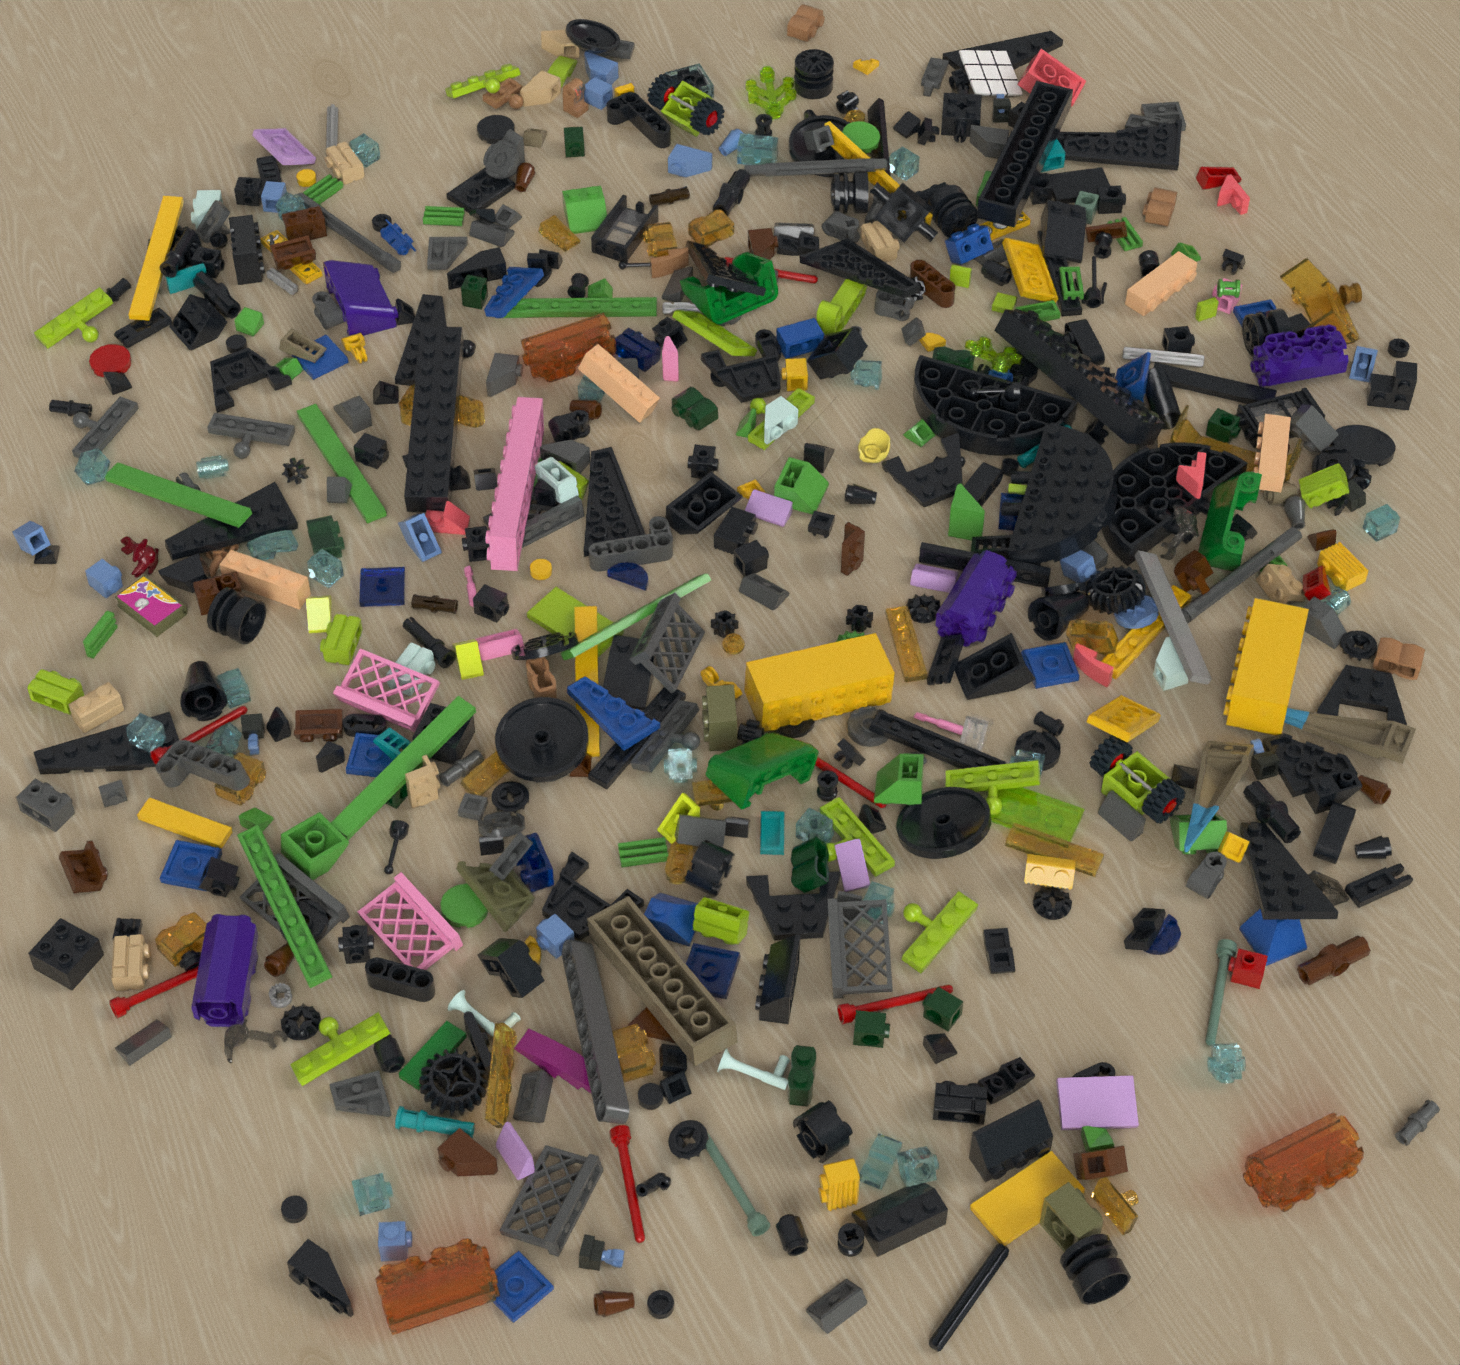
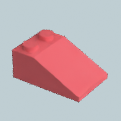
[1017,49,1086,106]

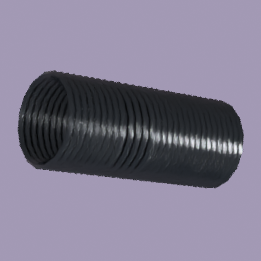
[1145,368,1182,430]

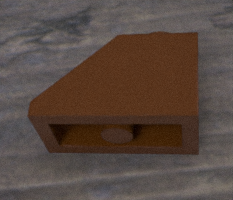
[748,228,778,260]
[437,1128,498,1176]

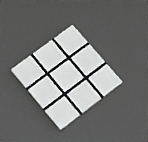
[959,50,1023,96]

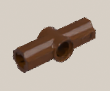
[1297,935,1371,985]

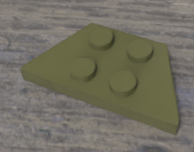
[456,861,535,932]

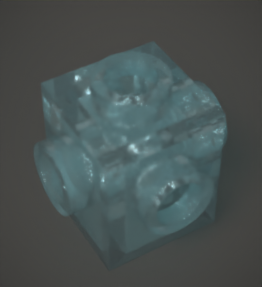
[275,191,306,221]
[664,748,697,783]
[1207,1043,1246,1083]

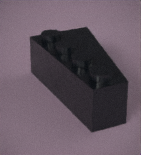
[229,214,265,285]

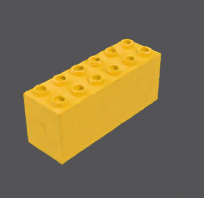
[1223,598,1309,735]
[744,633,895,732]

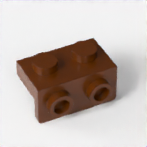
[282,206,327,240]
[270,235,316,270]
[841,522,865,576]
[294,709,343,742]
[59,840,108,893]

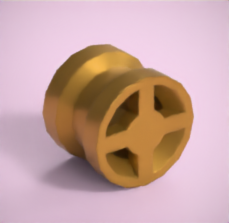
[1339,283,1362,305]

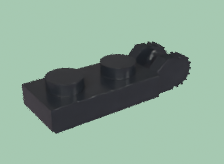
[1344,863,1413,908]

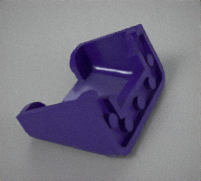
[323,260,398,336]

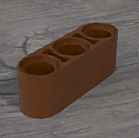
[909,260,956,308]

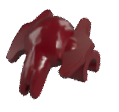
[120,536,159,578]

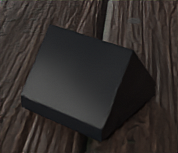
[395,298,415,325]
[858,804,886,834]
[725,816,751,838]
[479,836,504,856]
[659,1070,692,1104]

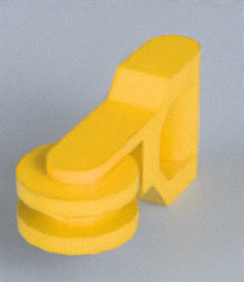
[341,333,367,364]
[700,666,742,699]

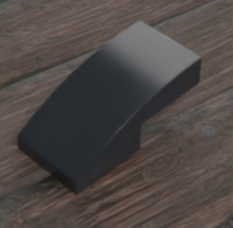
[777,233,819,256]
[1124,908,1166,951]
[983,928,1016,974]

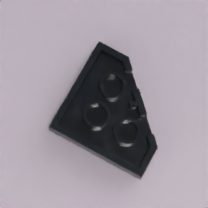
[1262,733,1358,797]

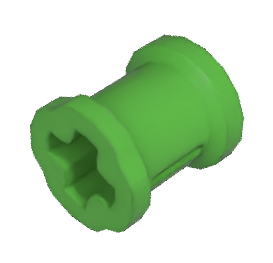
[1217,279,1240,298]

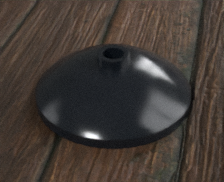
[565,19,620,54]

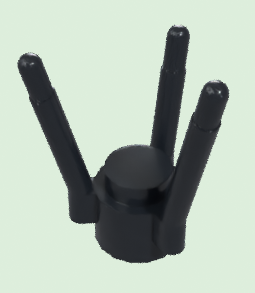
[1074,256,1107,308]

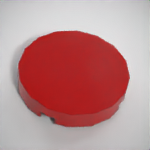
[89,344,132,378]

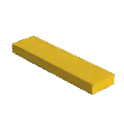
[137,797,233,849]

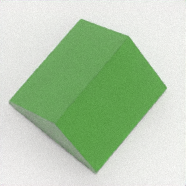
[948,483,985,541]

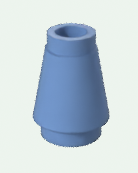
[719,129,746,156]

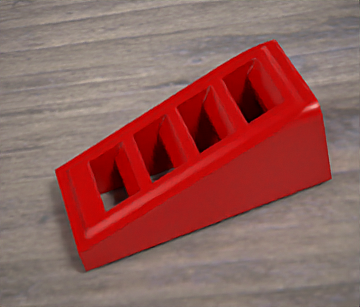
[1196,166,1242,189]
[1303,565,1331,601]

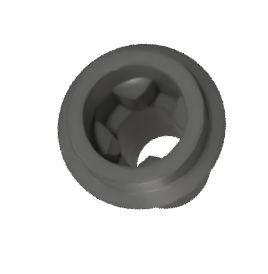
[1284,496,1305,530]

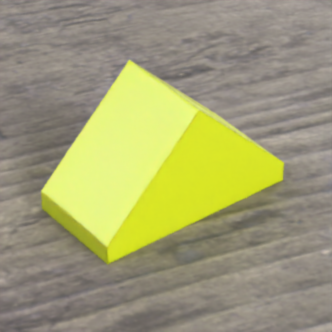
[306,595,331,633]
[452,639,484,680]
[657,793,700,845]

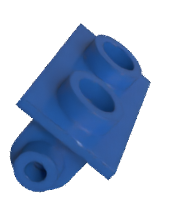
[380,219,416,255]

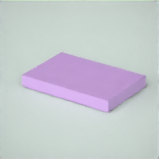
[252,128,316,165]
[1056,1076,1139,1130]

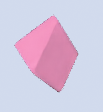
[662,336,679,382]
[475,629,524,661]

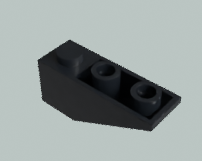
[447,247,507,290]
[287,1239,354,1317]

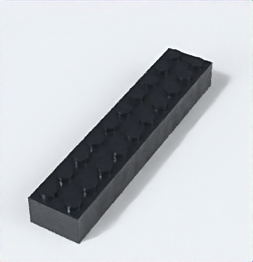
[977,81,1073,227]
[994,309,1165,445]
[404,327,464,512]

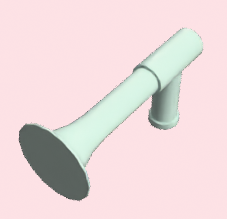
[448,990,521,1046]
[717,1048,790,1090]

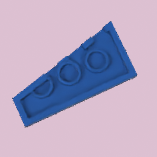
[484,267,544,318]
[567,677,660,751]

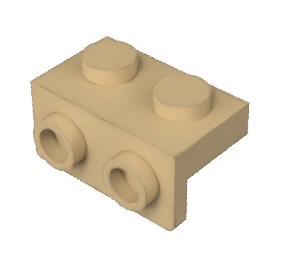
[1256,564,1306,604]
[405,755,440,809]

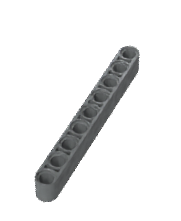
[562,939,629,1124]

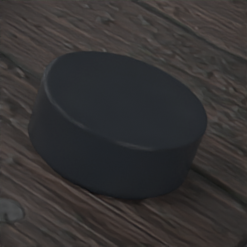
[372,214,392,232]
[226,334,247,353]
[1388,338,1410,358]
[638,1083,663,1110]
[281,1195,308,1223]
[647,1290,674,1319]

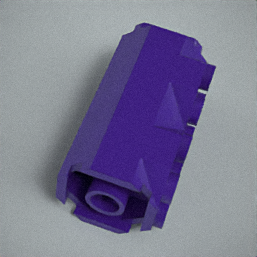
[1250,325,1349,387]
[935,550,1017,647]
[191,914,258,1027]

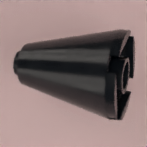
[1028,592,1089,641]
[180,661,227,721]

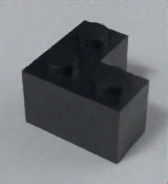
[1367,361,1417,410]
[477,938,545,998]

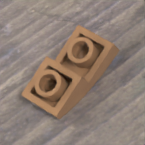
[650,247,689,278]

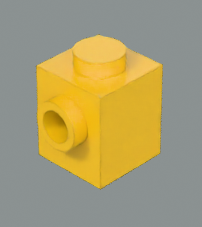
[781,358,808,391]

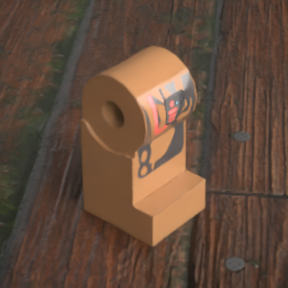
[563,78,589,118]

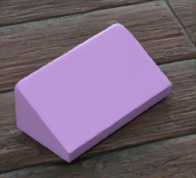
[745,489,793,527]
[910,564,959,593]
[834,838,870,892]
[496,1122,535,1180]

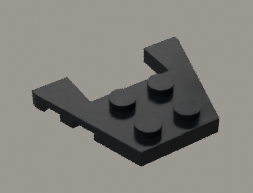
[700,336,781,403]
[210,348,292,413]
[881,433,963,507]
[1317,665,1407,725]
[542,852,644,940]
[746,871,840,940]

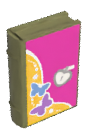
[115,575,188,637]

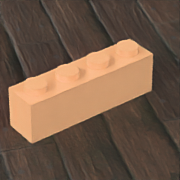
[1125,251,1197,316]
[578,344,660,423]
[1253,414,1291,493]
[220,550,311,609]

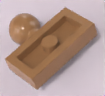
[483,77,524,109]

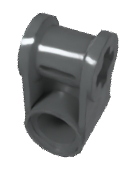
[822,211,860,243]
[874,290,915,321]
[312,291,344,330]
[1186,852,1227,899]

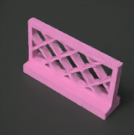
[333,648,440,732]
[357,872,463,970]

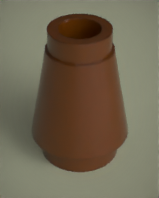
[515,162,535,192]
[569,400,602,421]
[1358,775,1391,805]
[264,942,295,977]
[593,1290,635,1318]

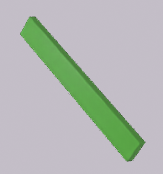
[503,297,657,318]
[297,404,387,524]
[104,462,252,528]
[560,573,711,660]
[331,696,476,840]
[237,824,332,988]

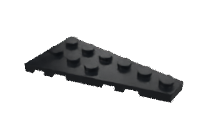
[395,294,447,386]
[583,447,646,557]
[165,482,298,561]
[1240,822,1338,920]

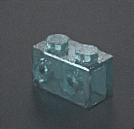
[737,133,778,165]

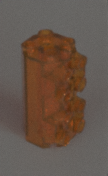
[521,313,616,383]
[1243,1113,1364,1212]
[375,1238,500,1335]

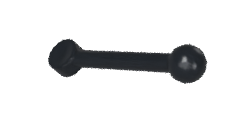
[618,261,650,269]

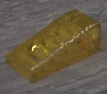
[538,215,580,252]

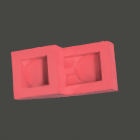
[1073,643,1114,687]

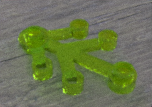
[746,66,796,119]
[964,336,1022,373]

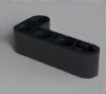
[606,92,671,148]

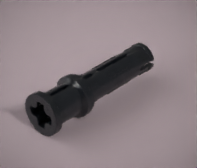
[160,228,197,278]
[402,617,456,668]

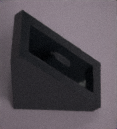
[804,443,835,473]

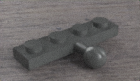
[72,396,139,463]
[207,413,295,459]
[630,700,700,773]

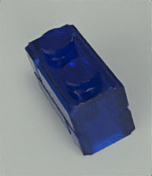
[613,327,660,372]

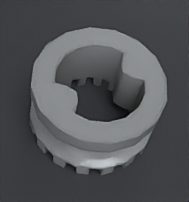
[268,983,292,1008]

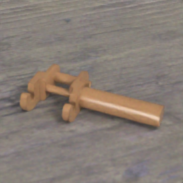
[206,544,239,578]

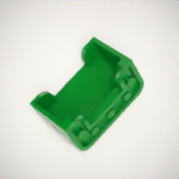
[680,252,778,324]
[1198,472,1262,572]
[705,733,819,810]

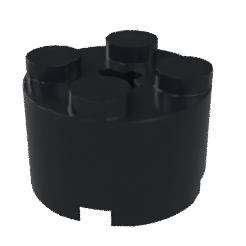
[685,840,735,897]
[793,1100,853,1163]

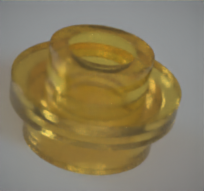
[722,633,745,655]

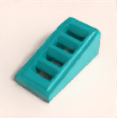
[373,727,411,760]

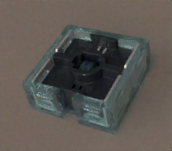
[665,63,714,98]

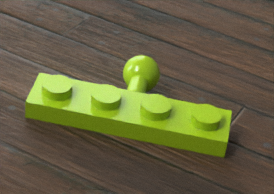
[445,64,521,99]
[34,287,113,349]
[748,388,815,450]
[946,760,1040,815]
[820,797,895,877]
[902,891,978,974]
[290,1012,391,1086]

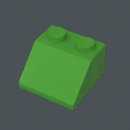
[562,186,607,235]
[281,812,349,880]
[1169,813,1227,854]

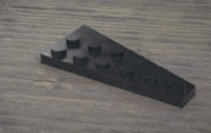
[942,31,1063,71]
[1063,119,1182,170]
[800,238,920,298]
[685,240,766,296]
[34,712,179,774]

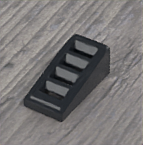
[256,155,282,187]
[971,535,1012,560]

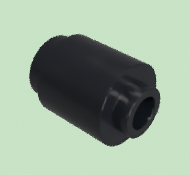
[981,260,1012,286]
[373,1034,405,1073]
[776,1214,808,1256]

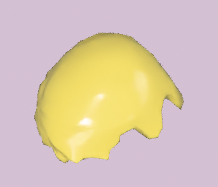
[858,428,890,463]

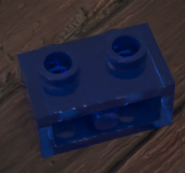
[516,832,554,893]

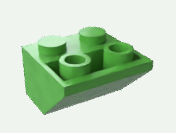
[774,457,829,515]
[874,754,924,805]

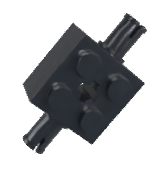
[941,85,982,143]
[870,182,938,243]

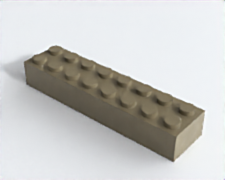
[587,896,738,1066]

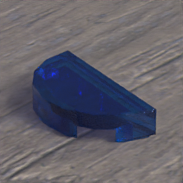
[607,562,649,591]
[1144,914,1181,955]

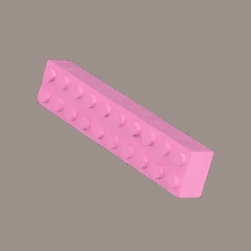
[486,397,544,571]

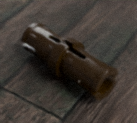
[649,186,690,207]
[411,594,458,614]

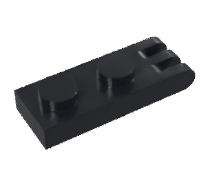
[114,307,172,348]
[927,634,965,686]
[463,1011,499,1080]

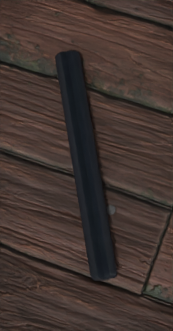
[929,1243,1009,1352]

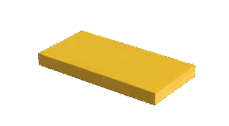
[1002,238,1058,303]
[1086,695,1161,743]
[970,1151,1085,1246]

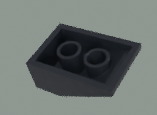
[1041,200,1086,263]
[955,633,1036,700]
[603,635,657,710]

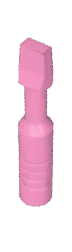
[464,565,477,607]
[914,712,965,735]

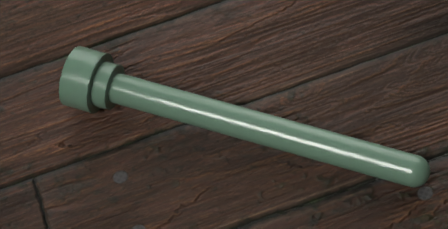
[1205,939,1237,1046]
[706,1133,771,1236]

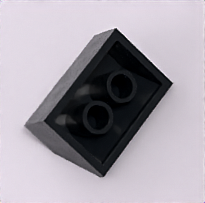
[665,472,743,535]
[755,934,801,1024]
[969,1099,1053,1183]
[852,1180,948,1257]

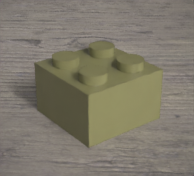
[702,685,737,751]
[1040,1182,1103,1252]

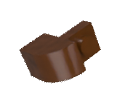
[1174,550,1214,595]

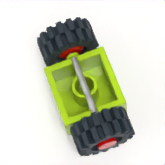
[647,73,725,137]
[1089,735,1186,824]

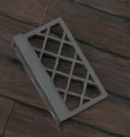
[483,492,584,548]
[630,593,705,693]
[239,853,350,944]
[827,898,893,999]
[499,1145,604,1257]

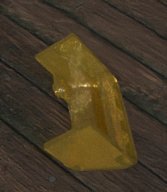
[1280,258,1360,344]

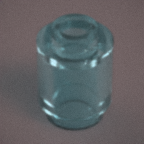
[196,455,229,479]
[1321,588,1351,616]

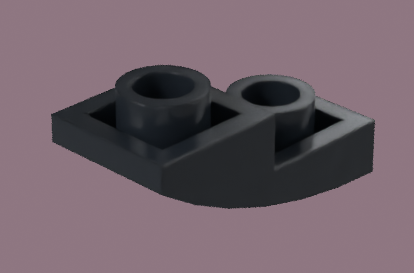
[977,1057,1035,1105]

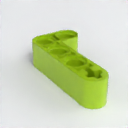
[816,279,867,335]

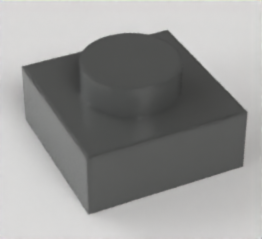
[901,317,926,346]
[98,780,128,807]
[458,793,488,821]

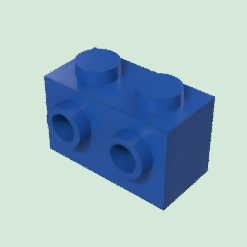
[945,224,994,265]
[776,318,824,359]

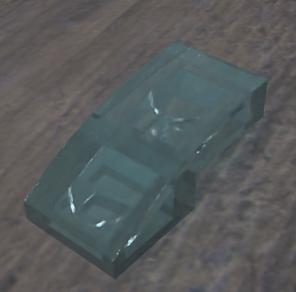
[247,530,298,560]
[859,1134,903,1190]

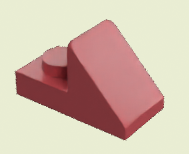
[1217,174,1250,215]
[1176,452,1206,499]
[425,501,470,535]

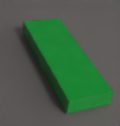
[398,1021,467,1091]

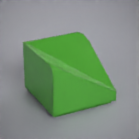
[234,307,264,336]
[1081,1126,1114,1151]

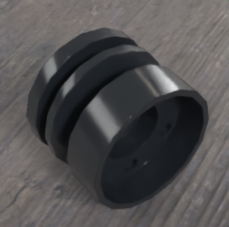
[794,49,834,99]
[830,172,869,214]
[928,185,978,238]
[1242,308,1292,357]
[207,587,266,645]
[1060,1234,1131,1305]

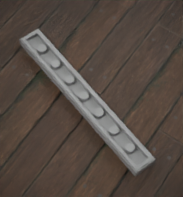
[1135,550,1212,685]

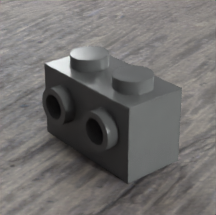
[1290,404,1339,453]
[16,778,75,832]

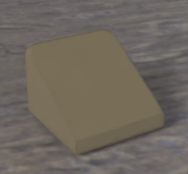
[523,128,547,148]

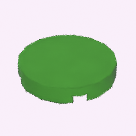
[842,121,880,154]
[440,884,488,928]

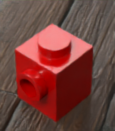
[1228,948,1268,989]

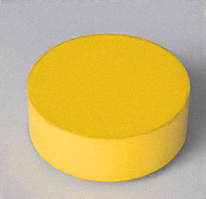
[296,169,316,187]
[530,559,552,580]

